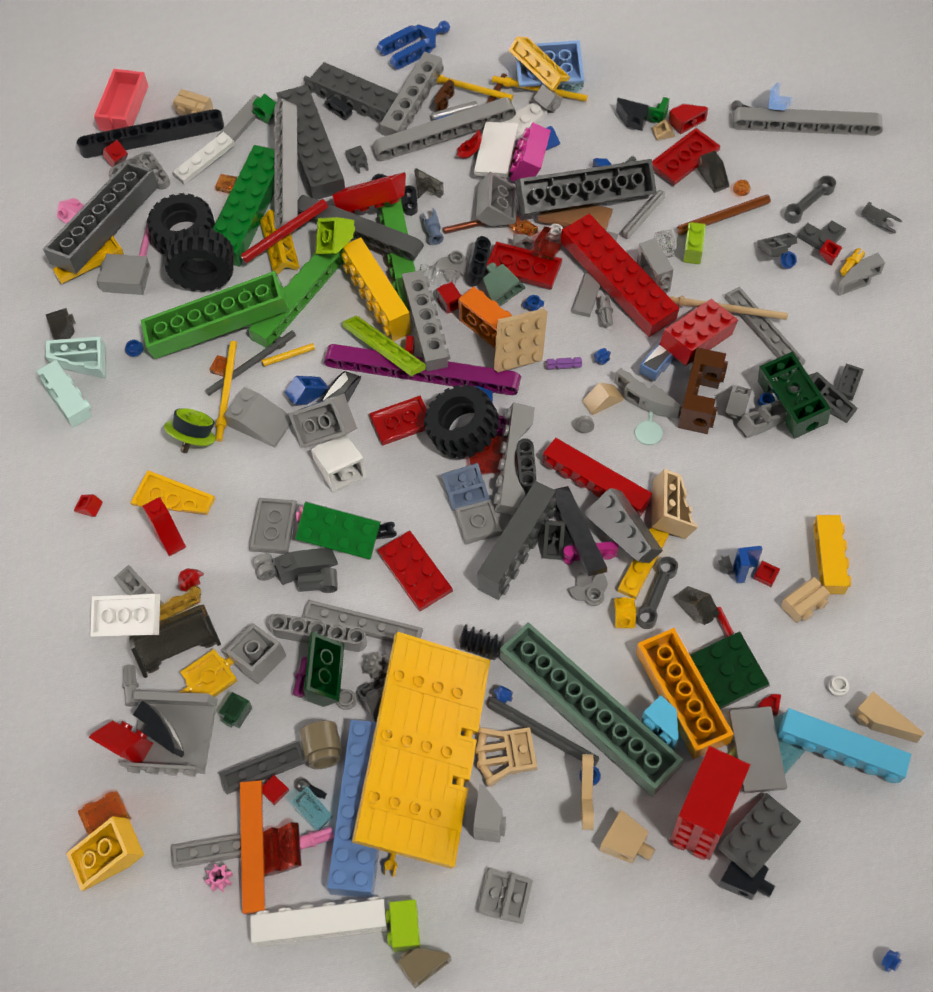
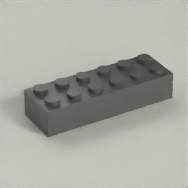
[477,481,557,600]

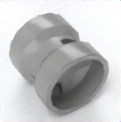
[253,553,278,581]

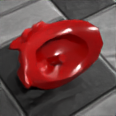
[456,130,482,159]
[178,568,204,592]

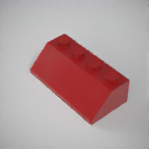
[332,172,406,213]

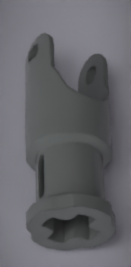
[861,202,902,233]

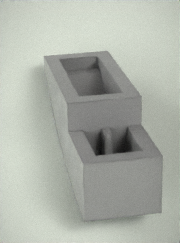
[837,253,885,296]
[737,401,787,438]

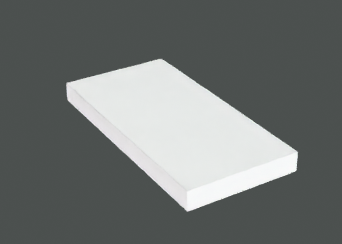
[474,122,518,178]
[90,594,160,637]

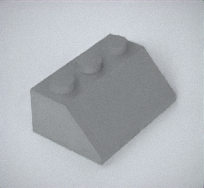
[476,171,517,226]

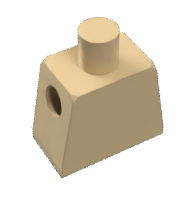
[599,810,655,863]

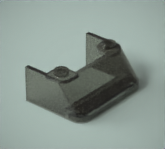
[129,605,221,678]

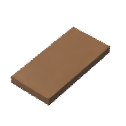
[538,204,613,231]

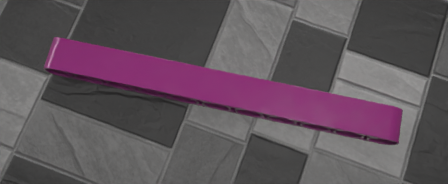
[324,344,521,396]

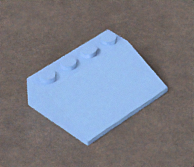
[515,40,584,87]

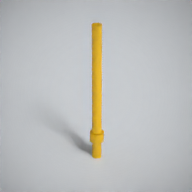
[436,74,514,101]
[492,76,588,102]
[215,341,237,442]

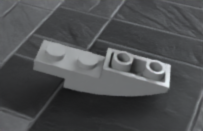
[614,368,682,418]

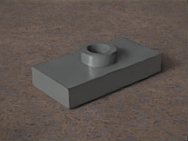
[837,363,864,401]

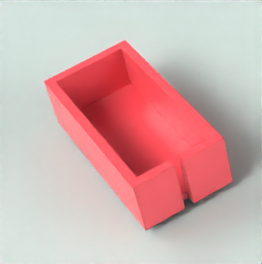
[94,69,149,131]

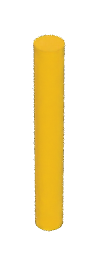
[262,343,315,367]

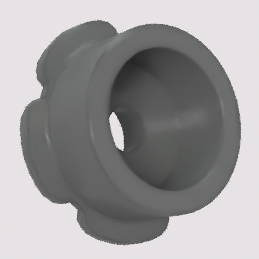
[718,555,734,574]

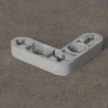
[109,152,170,189]

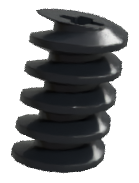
[459,624,504,660]

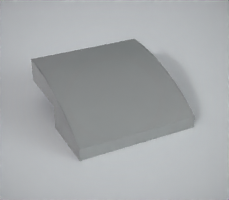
[477,868,533,924]

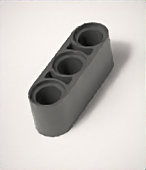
[517,438,537,495]

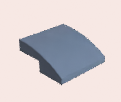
[441,463,490,511]

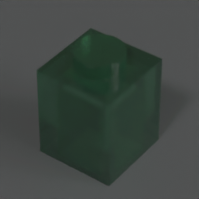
[219,692,252,729]

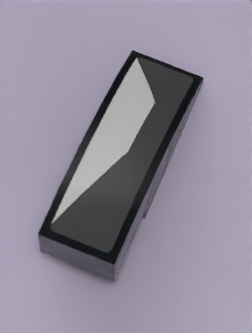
[321,371,361,402]
[133,701,184,757]

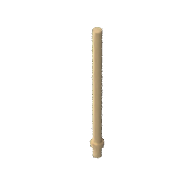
[670,296,788,320]

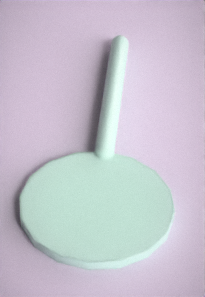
[635,412,663,445]

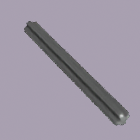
[488,697,599,766]

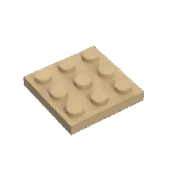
[494,309,548,372]

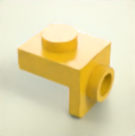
[614,597,636,628]

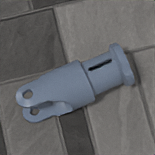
[422,208,444,245]

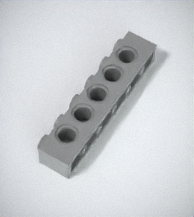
[380,52,444,136]
[402,270,450,372]

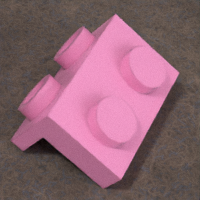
[57,198,84,224]

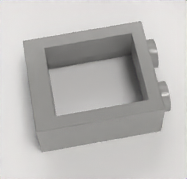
[637,238,674,293]

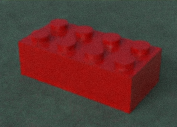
[659,298,738,366]

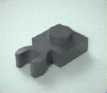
[345,145,369,174]

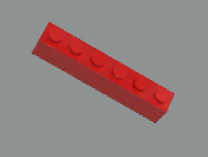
[543,437,653,517]

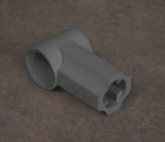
[298,568,338,593]

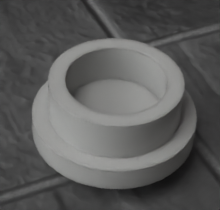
[576,416,594,433]
[337,690,357,710]

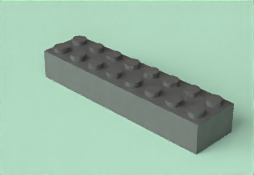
[276,84,345,200]
[515,159,657,215]
[43,161,159,274]

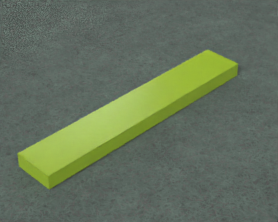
[343,315,426,376]

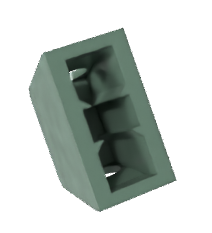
[483,263,526,307]

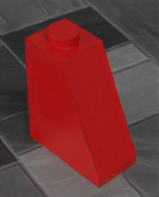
[142,497,186,557]

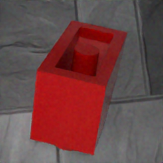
[668,104,708,134]

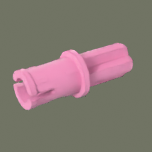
[291,827,334,852]

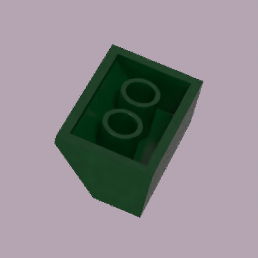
[304,632,345,707]

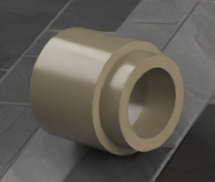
[299,721,342,769]

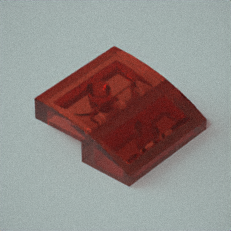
[469,436,504,475]
[264,822,302,877]

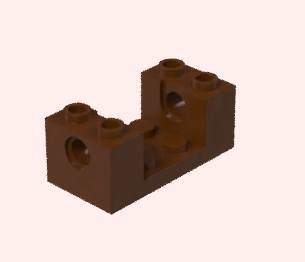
[678,347,728,434]

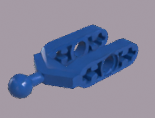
[377,21,450,70]

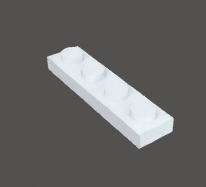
[173,132,235,185]

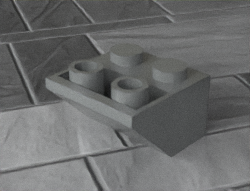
[356,673,387,722]

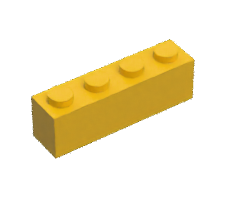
[813,515,851,594]

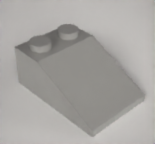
[224,387,292,448]
[288,394,357,448]

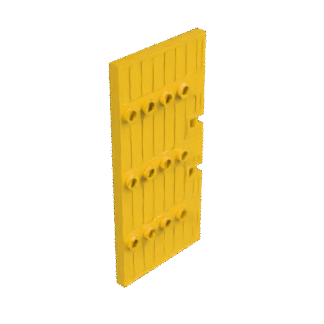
[352,632,490,869]

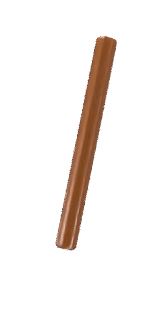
[676,194,771,235]

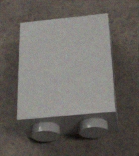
[97,254,151,295]

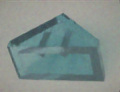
[292,787,333,831]

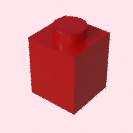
[102,140,128,167]
[436,282,462,314]

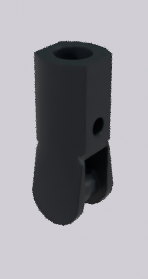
[376,522,397,540]

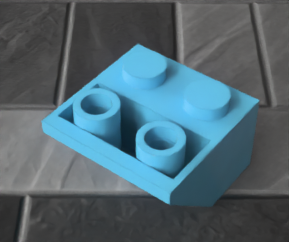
[641,695,678,751]

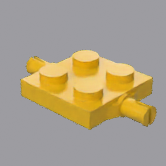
[177,649,237,697]

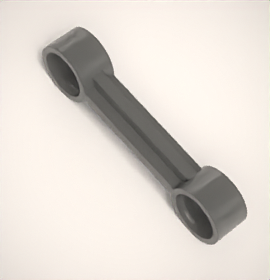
[784,175,836,224]
[636,556,678,629]

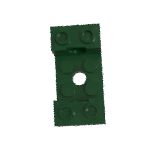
[758,351,831,438]

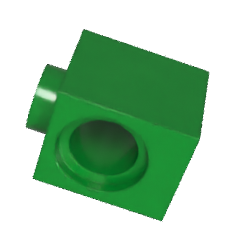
[252,93,276,124]

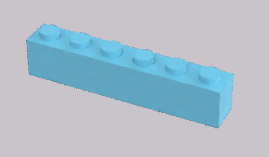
[777,708,911,783]

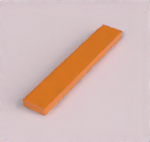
[240,780,266,915]

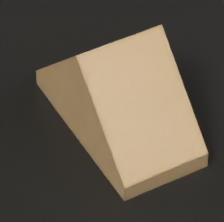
[583,382,624,415]

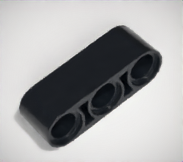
[465,236,491,286]

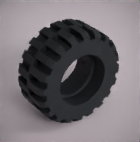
[147,193,215,256]
[165,227,234,292]
[424,385,500,459]

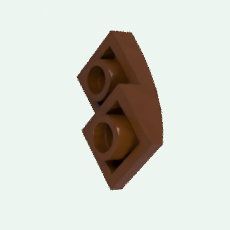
[434,79,455,112]

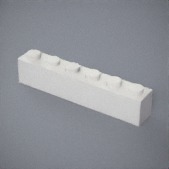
[250,897,388,948]

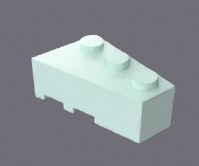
[46,337,106,379]
[37,360,92,427]

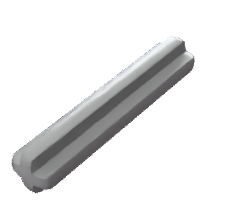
[431,101,478,121]

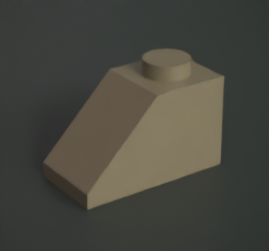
[398,948,451,988]

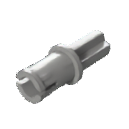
[599,294,613,328]
[122,665,139,707]

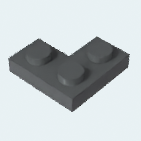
[797,220,846,250]
[757,233,797,257]

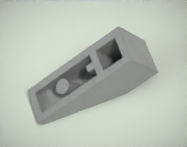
[114,565,164,608]

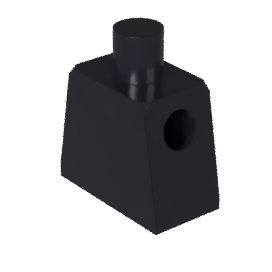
[718,861,775,900]

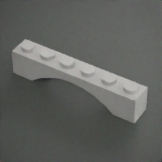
[494,402,535,516]

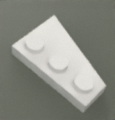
[501,102,547,143]

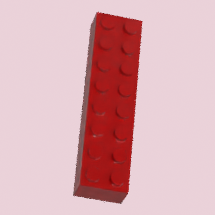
[560,213,679,337]

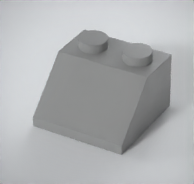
[224,623,286,684]
[473,785,506,843]

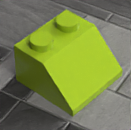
[316,217,355,254]

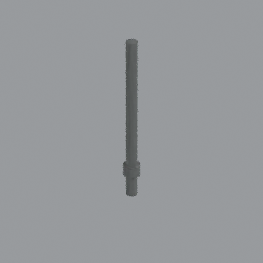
[205,330,296,396]

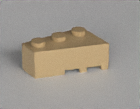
[652,469,698,539]

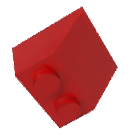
[89,720,153,763]

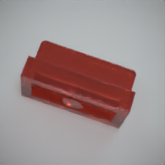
[533,226,562,261]

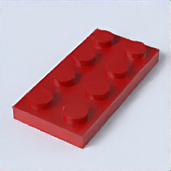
[652,128,721,186]
[485,241,563,289]
[377,531,453,612]

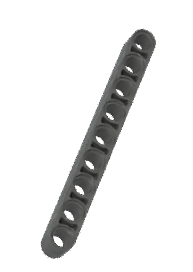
[297,195,424,261]

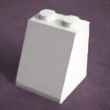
[311,435,367,493]

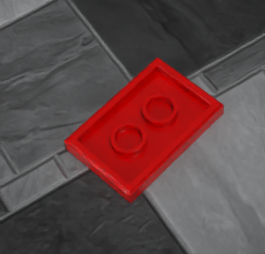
[369,395,427,446]

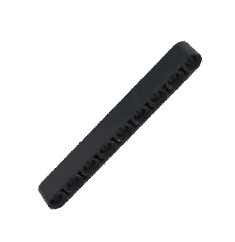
[77,109,224,158]

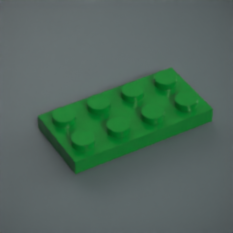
[295,501,381,559]

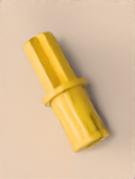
[840,248,865,277]

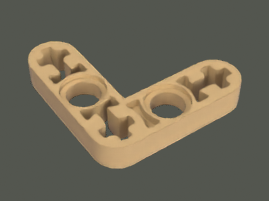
[581,754,594,830]

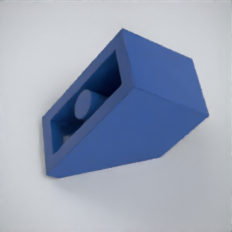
[285,376,329,405]

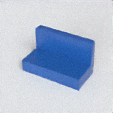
[733,546,763,583]

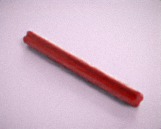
[240,199,328,263]

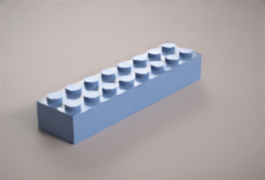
[327,720,379,898]

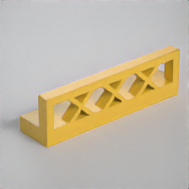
[509,37,571,91]
[260,210,300,274]

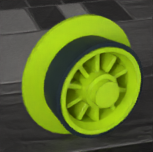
[164,408,216,453]

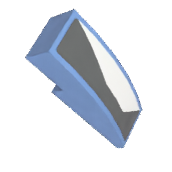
[639,343,675,381]

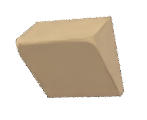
[652,119,675,141]

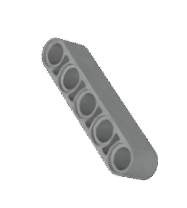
[269,614,367,652]

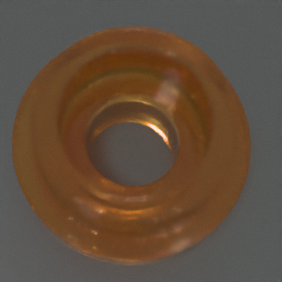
[733,180,751,196]

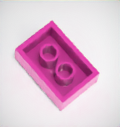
[509,122,551,182]

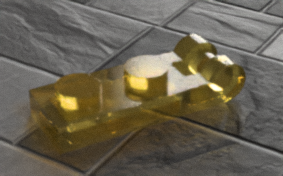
[159,586,201,622]

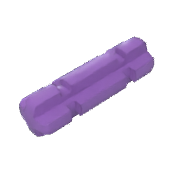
[546,357,582,370]

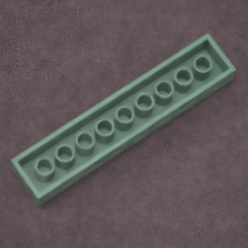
[500,622,684,797]

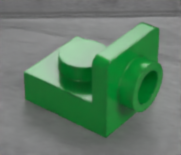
[647,97,670,123]

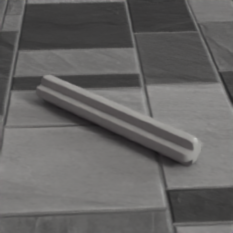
[622,190,666,239]

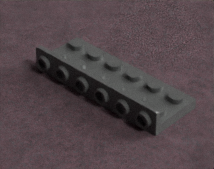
[303,62,398,122]

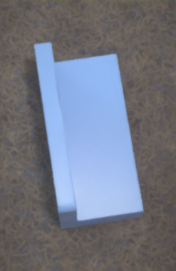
[768,83,792,111]

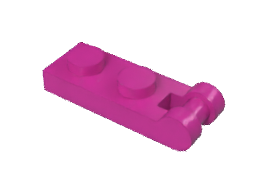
[563,541,619,565]

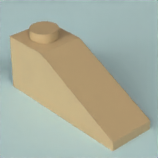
[853,691,924,743]

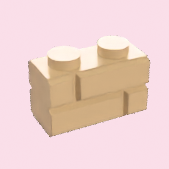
[173,89,213,115]
[781,577,830,623]

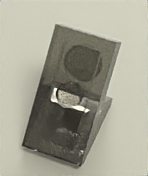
[414,168,444,199]

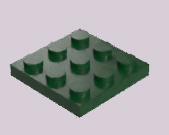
[690,631,770,709]

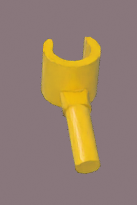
[383,853,397,877]

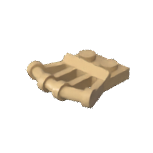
[475,727,537,787]

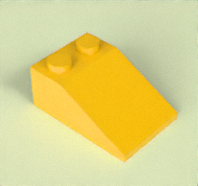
[66,816,144,891]

